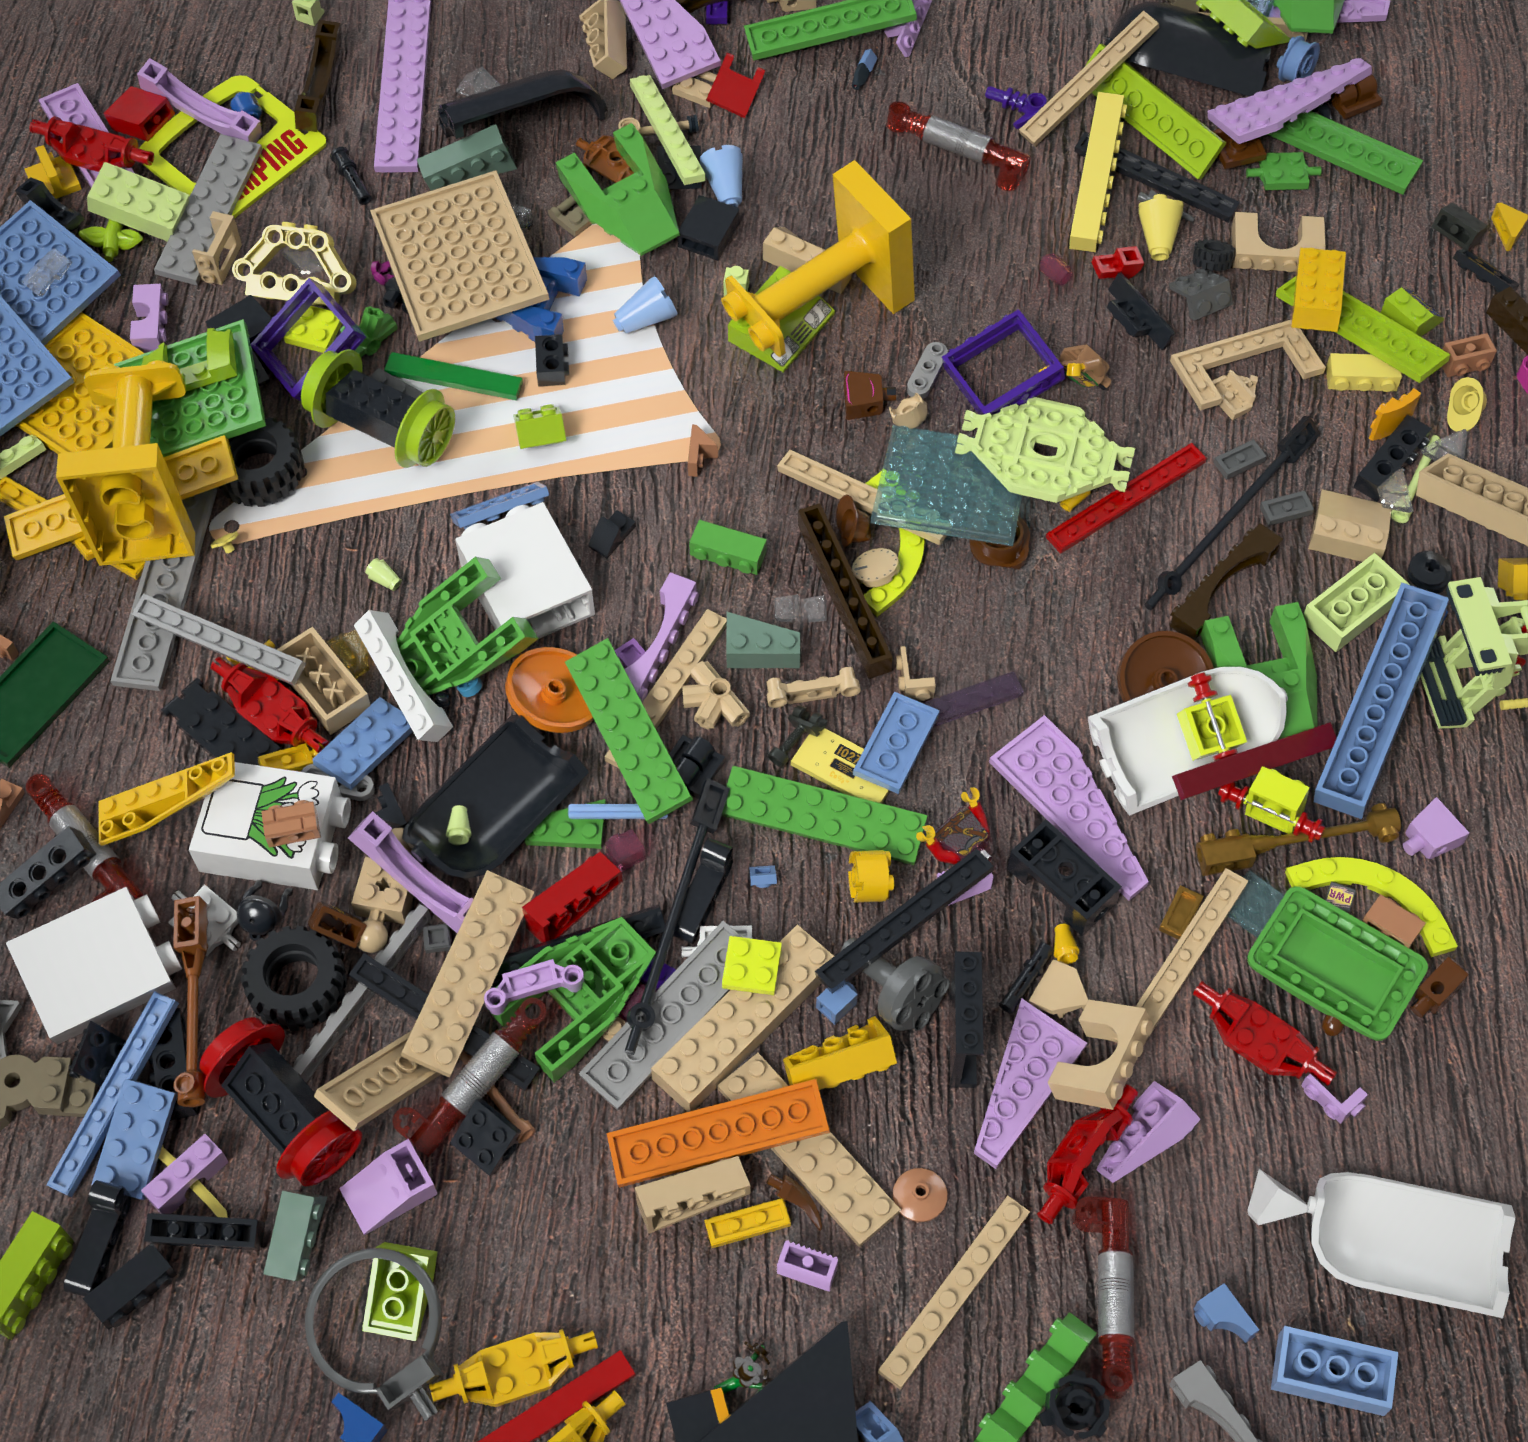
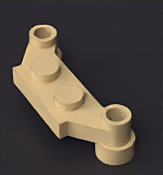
[766,667,861,708]

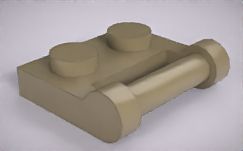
[548,196,592,237]

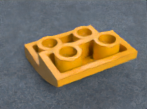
[1369,388,1421,441]

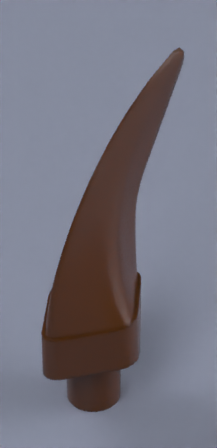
[766,1174,822,1231]

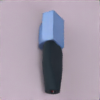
[852,49,878,90]

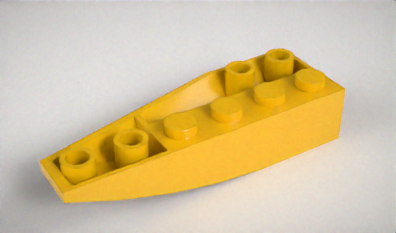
[99,752,235,846]

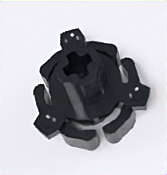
[1038,1370,1111,1441]

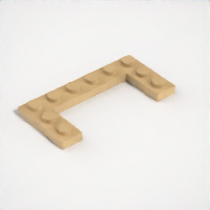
[1170,320,1326,411]

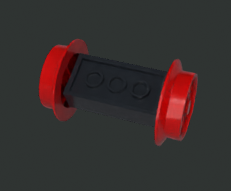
[199,1017,362,1187]

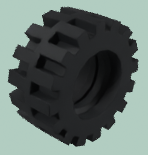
[1192,239,1235,271]

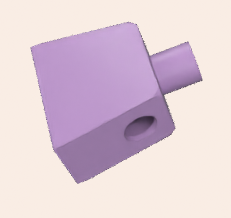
[1403,797,1469,859]

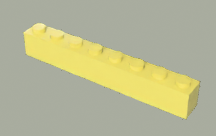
[1069,92,1127,252]

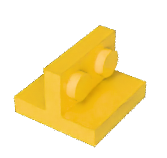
[24,145,82,199]

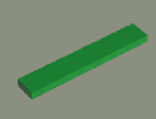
[384,352,523,401]

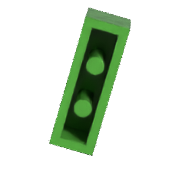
[689,520,767,575]

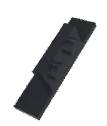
[1107,272,1175,350]

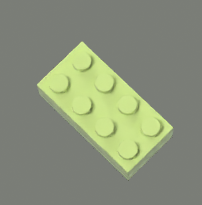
[87,162,189,242]
[1303,553,1410,652]

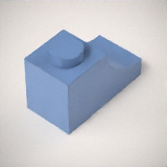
[1193,1283,1259,1343]
[855,1401,904,1442]

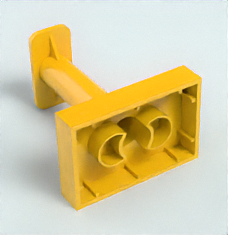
[721,160,915,357]
[56,360,195,566]

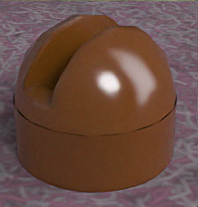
[1322,1015,1345,1036]

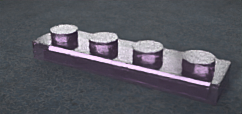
[924,671,1024,727]

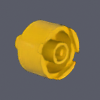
[848,850,894,903]

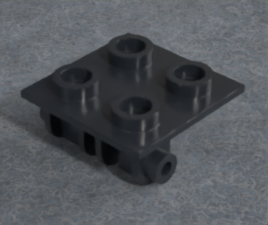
[657,145,702,190]
[68,1021,126,1087]

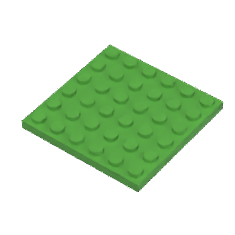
[114,319,266,457]

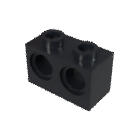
[535,334,569,387]

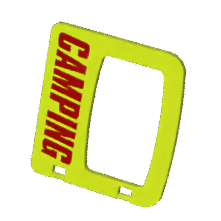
[140,75,327,218]

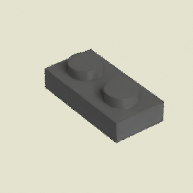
[1213,439,1267,480]
[1260,491,1314,526]

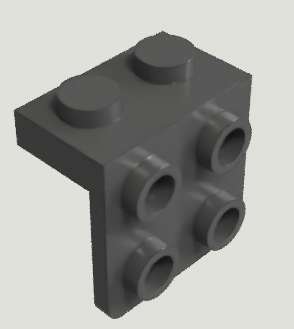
[1169,268,1233,321]

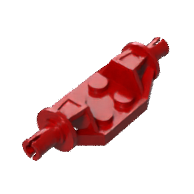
[29,116,154,172]
[210,657,329,753]
[1192,981,1338,1086]
[1037,1084,1138,1224]

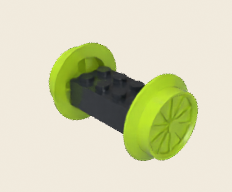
[301,349,455,468]

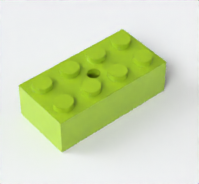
[0,1211,74,1340]

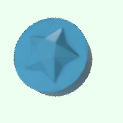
[457,677,483,697]

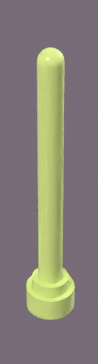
[1391,435,1440,523]

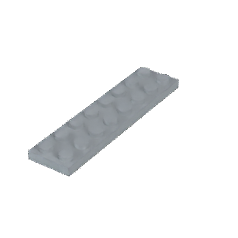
[154,134,262,285]
[579,921,743,1111]

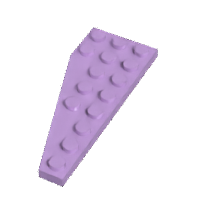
[619,0,721,89]
[1207,58,1372,144]
[989,715,1149,901]

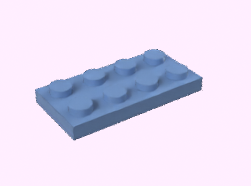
[450,482,549,529]
[853,692,940,794]
[312,697,413,790]
[91,1079,178,1200]

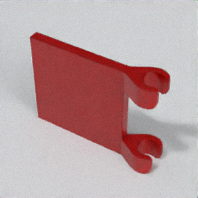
[706,53,765,118]

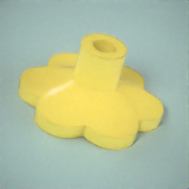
[210,532,239,554]

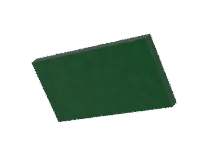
[0,621,110,768]

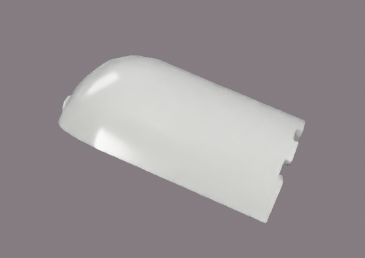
[1088,667,1288,816]
[1307,1172,1515,1318]

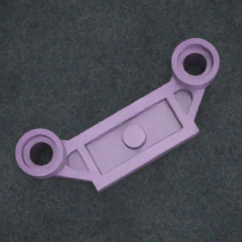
[484,959,584,1015]

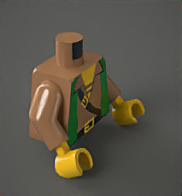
[1039,344,1111,390]

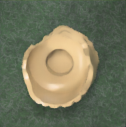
[889,393,927,430]

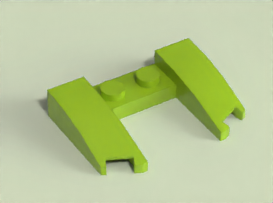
[142,328,237,402]

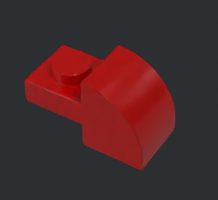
[1091,246,1144,279]

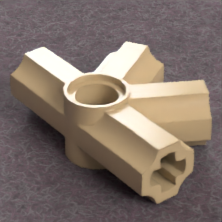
[682,661,750,729]

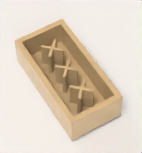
[277,627,371,735]

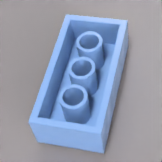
[1271,1326,1398,1416]

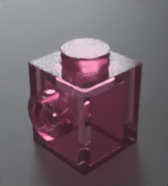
[604,829,646,872]

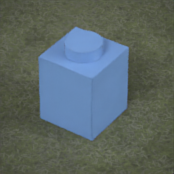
[816,982,858,1025]

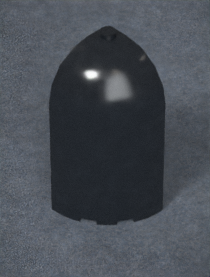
[1104,1,1271,96]
[438,69,607,139]
[402,715,589,879]

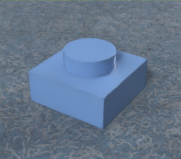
[749,865,777,888]

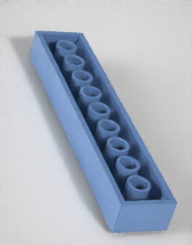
[1314,583,1449,819]

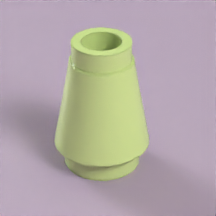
[365,558,402,591]
[446,805,472,845]

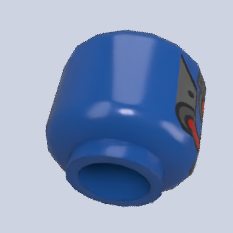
[230,92,262,120]

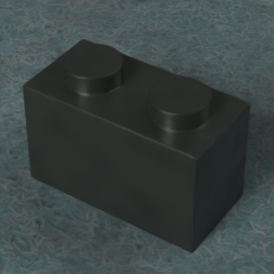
[1431,202,1489,250]

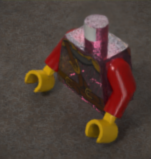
[916,788,992,865]

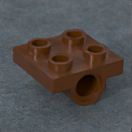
[1329,74,1382,119]

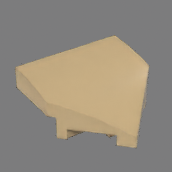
[1212,370,1258,420]
[1029,959,1088,1019]

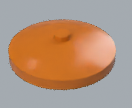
[505,647,594,733]

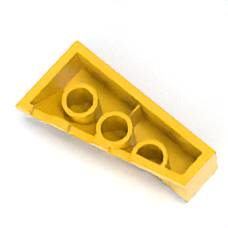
[783,1016,897,1090]

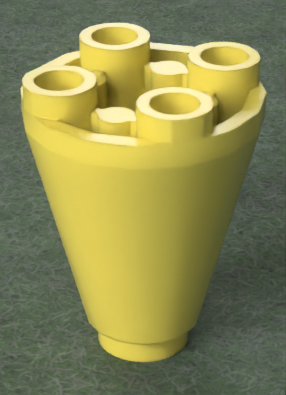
[1139,194,1183,261]

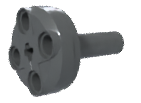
[841,937,950,1031]

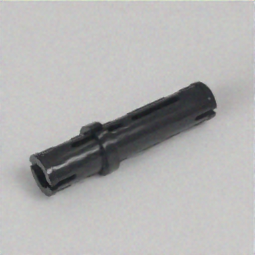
[999,942,1054,1014]

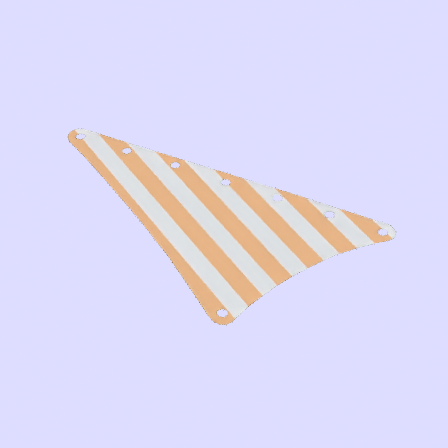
[209,224,721,544]

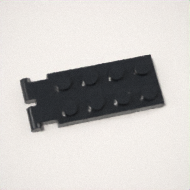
[160,678,281,766]

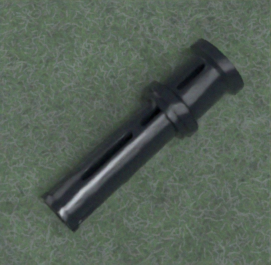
[330,147,372,205]

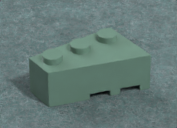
[726,612,800,668]
[263,1190,327,1281]

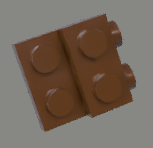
[1213,129,1267,169]

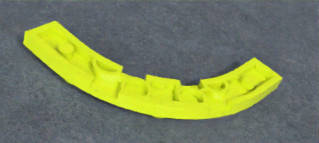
[864,471,924,617]
[1285,857,1458,957]

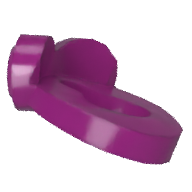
[371,261,394,286]

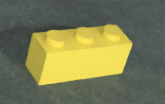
[1326,353,1402,392]

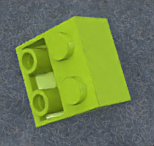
[513,404,566,449]

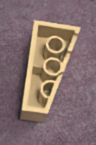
[635,1156,751,1234]

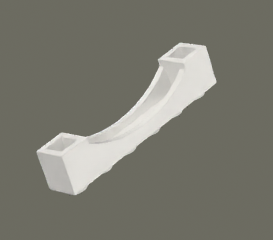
[354,610,453,742]

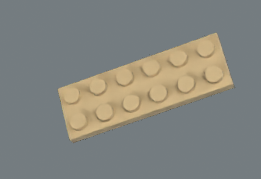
[314,1031,460,1131]

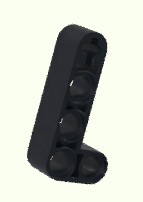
[673,838,733,944]
[64,1180,131,1297]

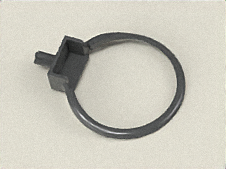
[305,1248,444,1421]

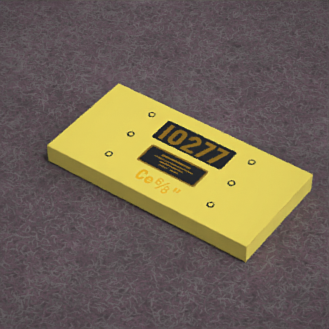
[791,728,890,804]

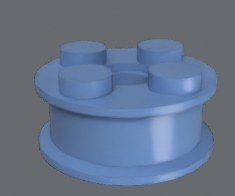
[1277,36,1320,82]

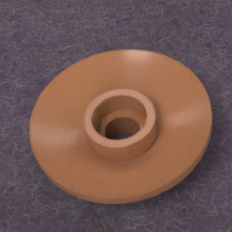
[893,1168,947,1222]

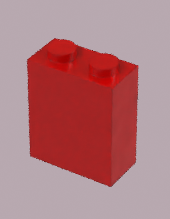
[103,86,175,142]

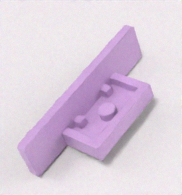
[884,0,932,57]

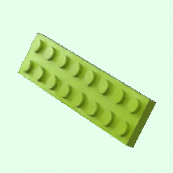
[1086,44,1226,180]
[1276,276,1450,383]

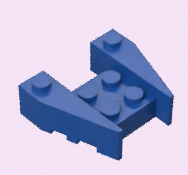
[495,257,587,342]

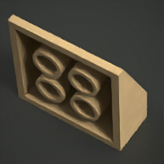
[1308,489,1392,562]

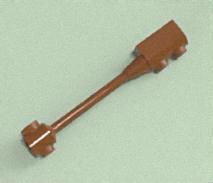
[173,896,209,1107]

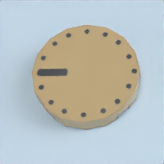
[852,548,900,587]

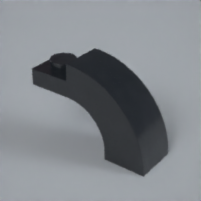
[15,177,85,232]

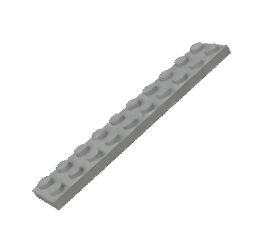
[110,487,218,691]

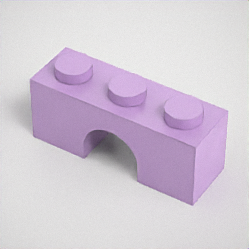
[130,284,169,353]
[141,1134,229,1214]

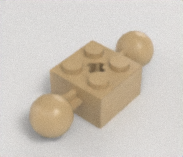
[351,828,414,953]

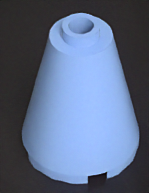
[700,145,743,207]
[612,276,678,333]

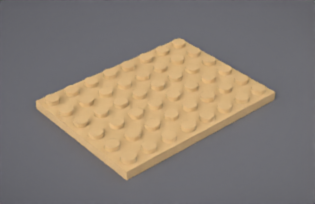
[370,170,549,342]

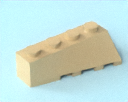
[579,0,627,79]
[763,227,852,294]

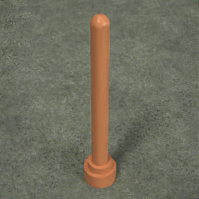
[459,1051,535,1143]

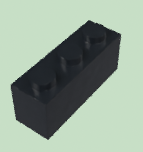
[83,1243,177,1330]

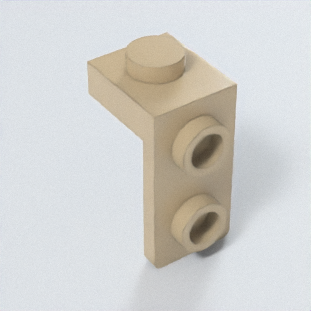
[895,646,935,701]

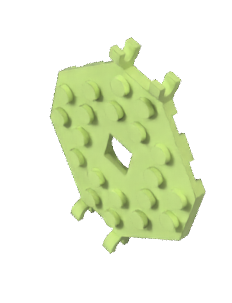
[955,397,1135,503]

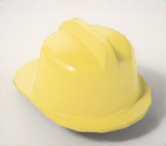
[1447,377,1487,433]

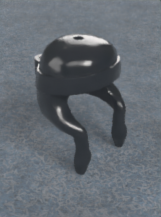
[236,880,293,941]

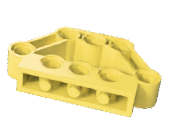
[232,222,357,306]

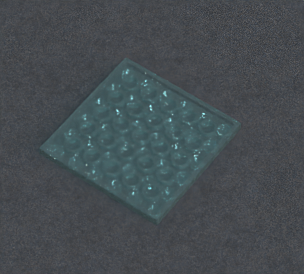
[871,425,1022,546]

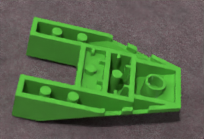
[1271,0,1345,34]
[555,123,680,256]
[396,556,539,695]
[1201,602,1317,740]
[486,917,656,1083]

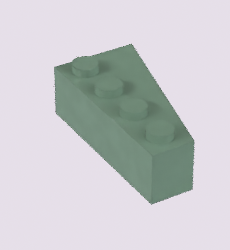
[417,124,517,191]

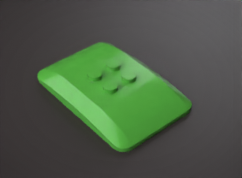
[1247,886,1428,1041]

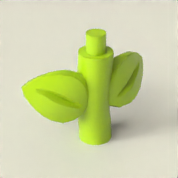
[78,219,143,262]

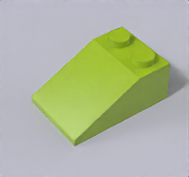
[362,1242,438,1341]

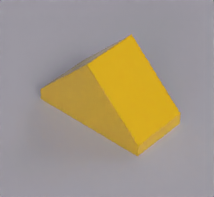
[1491,203,1528,251]

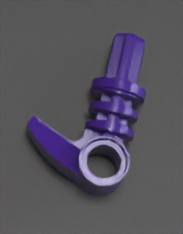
[985,86,1047,129]

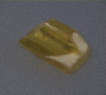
[325,629,370,679]

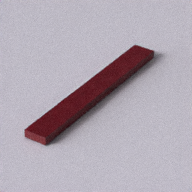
[1172,722,1337,800]

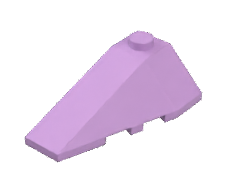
[1096,1081,1200,1183]

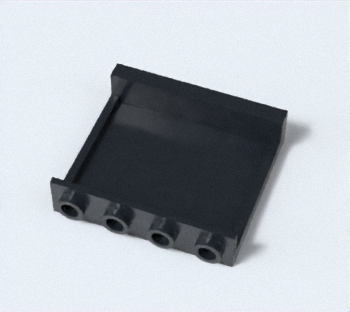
[948,951,984,1088]

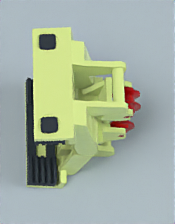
[1420,577,1528,729]

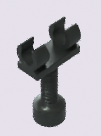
[767,705,827,768]

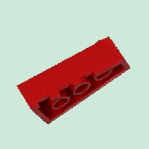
[522,852,623,943]

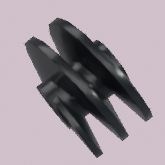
[1407,551,1452,594]

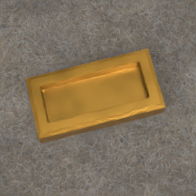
[1159,885,1204,940]

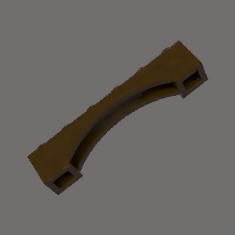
[294,20,341,132]
[1170,523,1283,641]

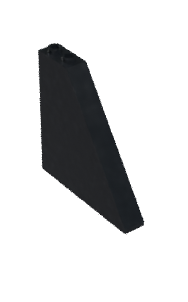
[698,1321,858,1442]

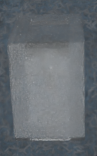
[456,66,500,96]
[282,237,324,276]
[1421,429,1467,461]
[1377,468,1414,513]

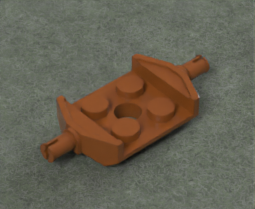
[576,135,634,183]

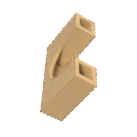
[1232,212,1325,272]
[1047,1000,1153,1110]

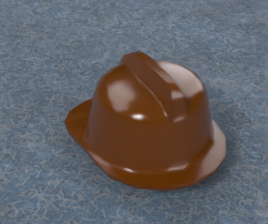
[836,495,871,547]

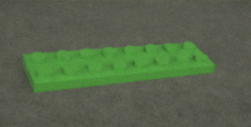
[744,0,917,61]
[1267,111,1423,195]
[565,638,693,824]
[721,766,927,865]

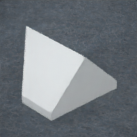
[1248,1169,1307,1225]

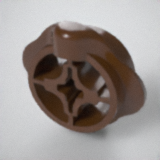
[970,509,1030,570]

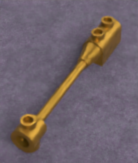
[1196,803,1401,876]

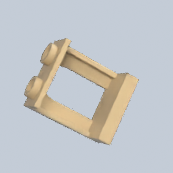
[192,211,242,285]

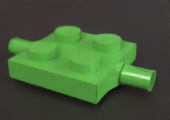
[1246,152,1321,190]

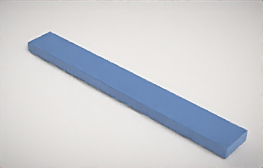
[46,991,179,1198]

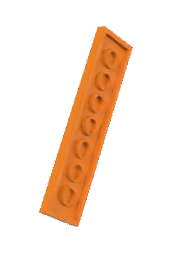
[606,1079,830,1188]

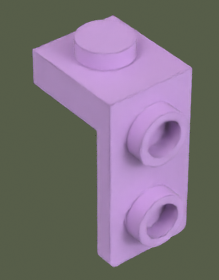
[1302,1074,1368,1124]

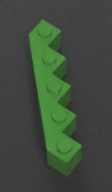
[974,1312,1097,1442]

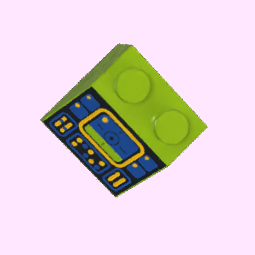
[1380,287,1444,337]

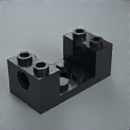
[1007,819,1122,936]

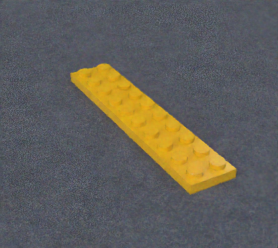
[4,435,238,560]

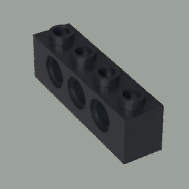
[1353,415,1432,502]
[0,826,96,919]
[149,1008,197,1121]
[144,1213,265,1251]

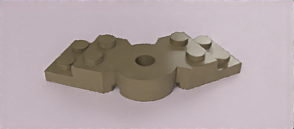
[0,1055,98,1131]

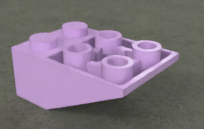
[339,1139,437,1235]

